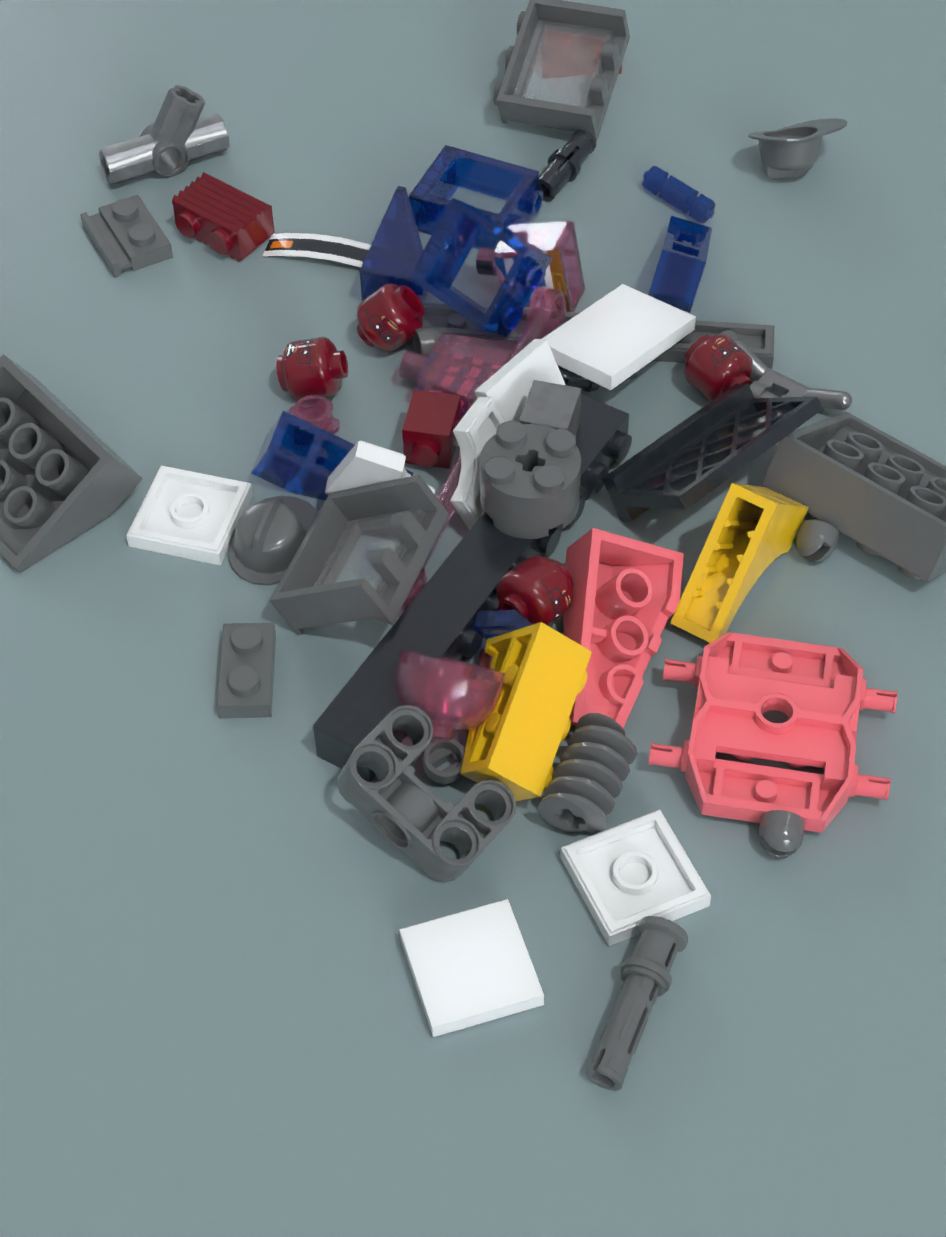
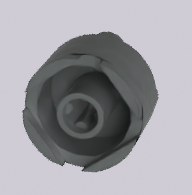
[480,421,581,539]

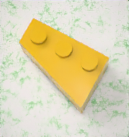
[460,622,592,801]

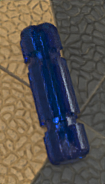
[642,166,716,223]

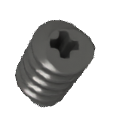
[538,713,637,833]

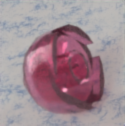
[395,650,506,739]

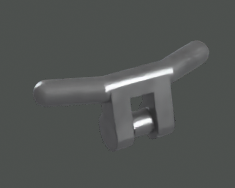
[734,341,852,410]

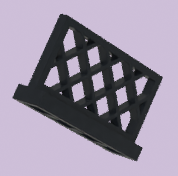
[601,383,823,521]

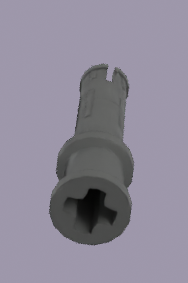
[586,916,688,1090]

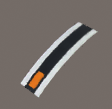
[262,233,390,274]

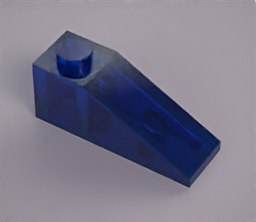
[360,186,431,301]
[648,216,712,313]
[251,411,413,500]

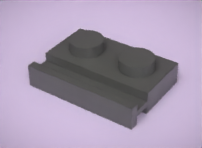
[80,194,173,278]

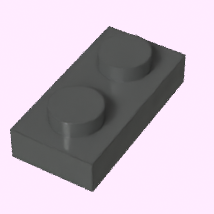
[217,623,276,718]

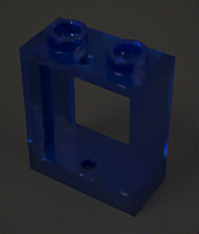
[409,145,543,257]
[409,198,553,338]

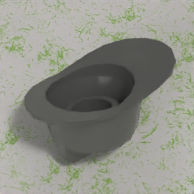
[748,118,847,179]
[228,496,318,585]

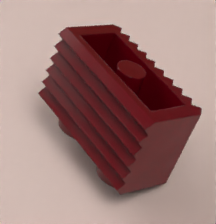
[172,172,275,262]

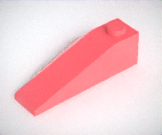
[563,528,684,728]

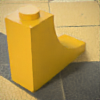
[670,483,809,643]

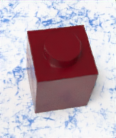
[402,389,461,469]

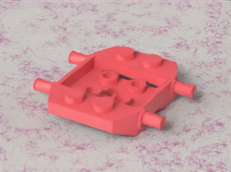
[648,632,898,833]

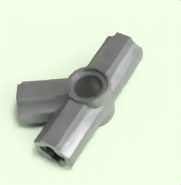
[98,85,230,186]

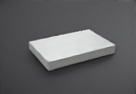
[542,284,696,390]

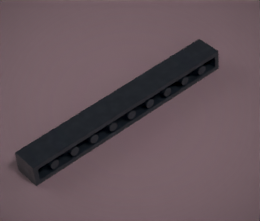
[313,394,632,782]

